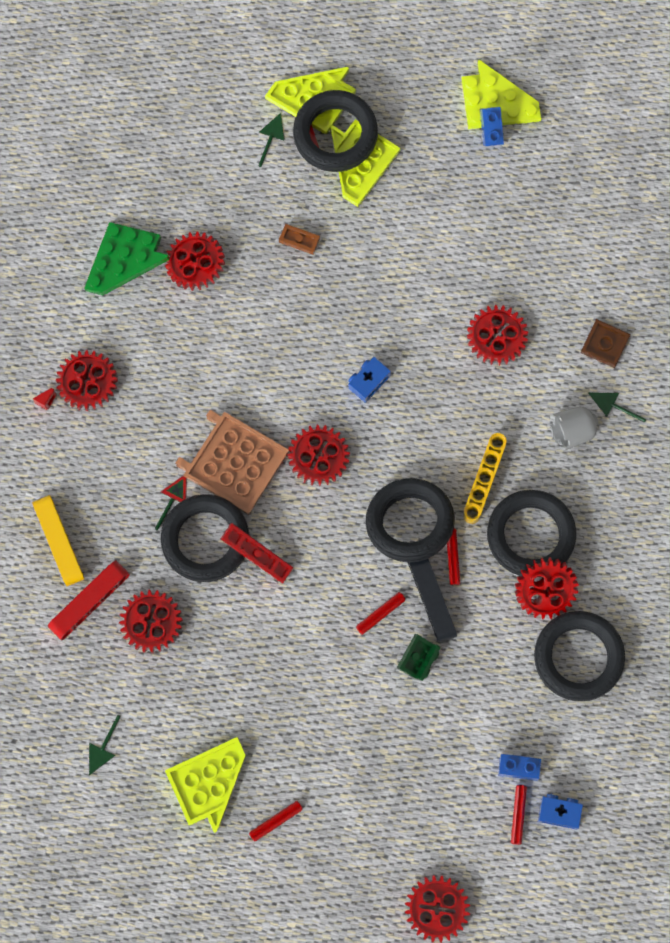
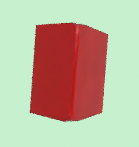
[33,388,57,410]

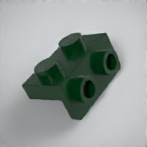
[397,634,441,681]

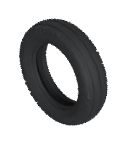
[293,90,378,172]
[365,478,455,562]
[487,490,577,578]
[161,494,249,582]
[534,611,625,701]

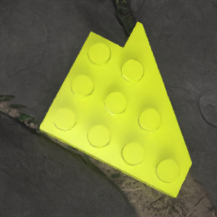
[461,60,541,129]
[265,67,356,135]
[331,119,400,207]
[165,737,246,833]

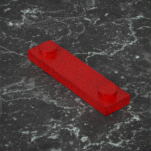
[220,523,294,583]

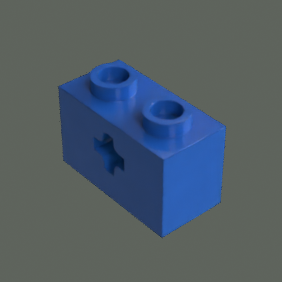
[480,107,504,146]
[348,357,391,403]
[498,754,541,781]
[538,794,583,830]

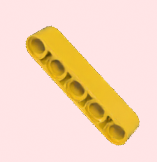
[463,433,507,524]
[32,495,85,587]

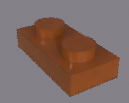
[279,224,320,255]

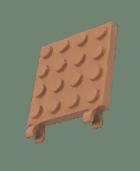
[175,410,289,515]

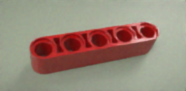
[48,560,130,641]

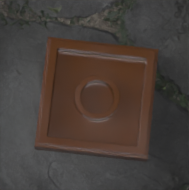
[580,319,631,368]

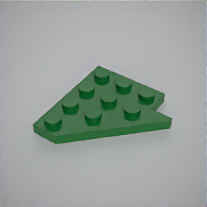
[84,222,170,296]

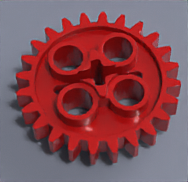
[165,231,225,291]
[467,305,528,366]
[56,350,118,411]
[288,424,350,486]
[514,557,579,619]
[119,590,183,653]
[405,875,470,943]

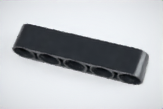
[407,559,457,643]

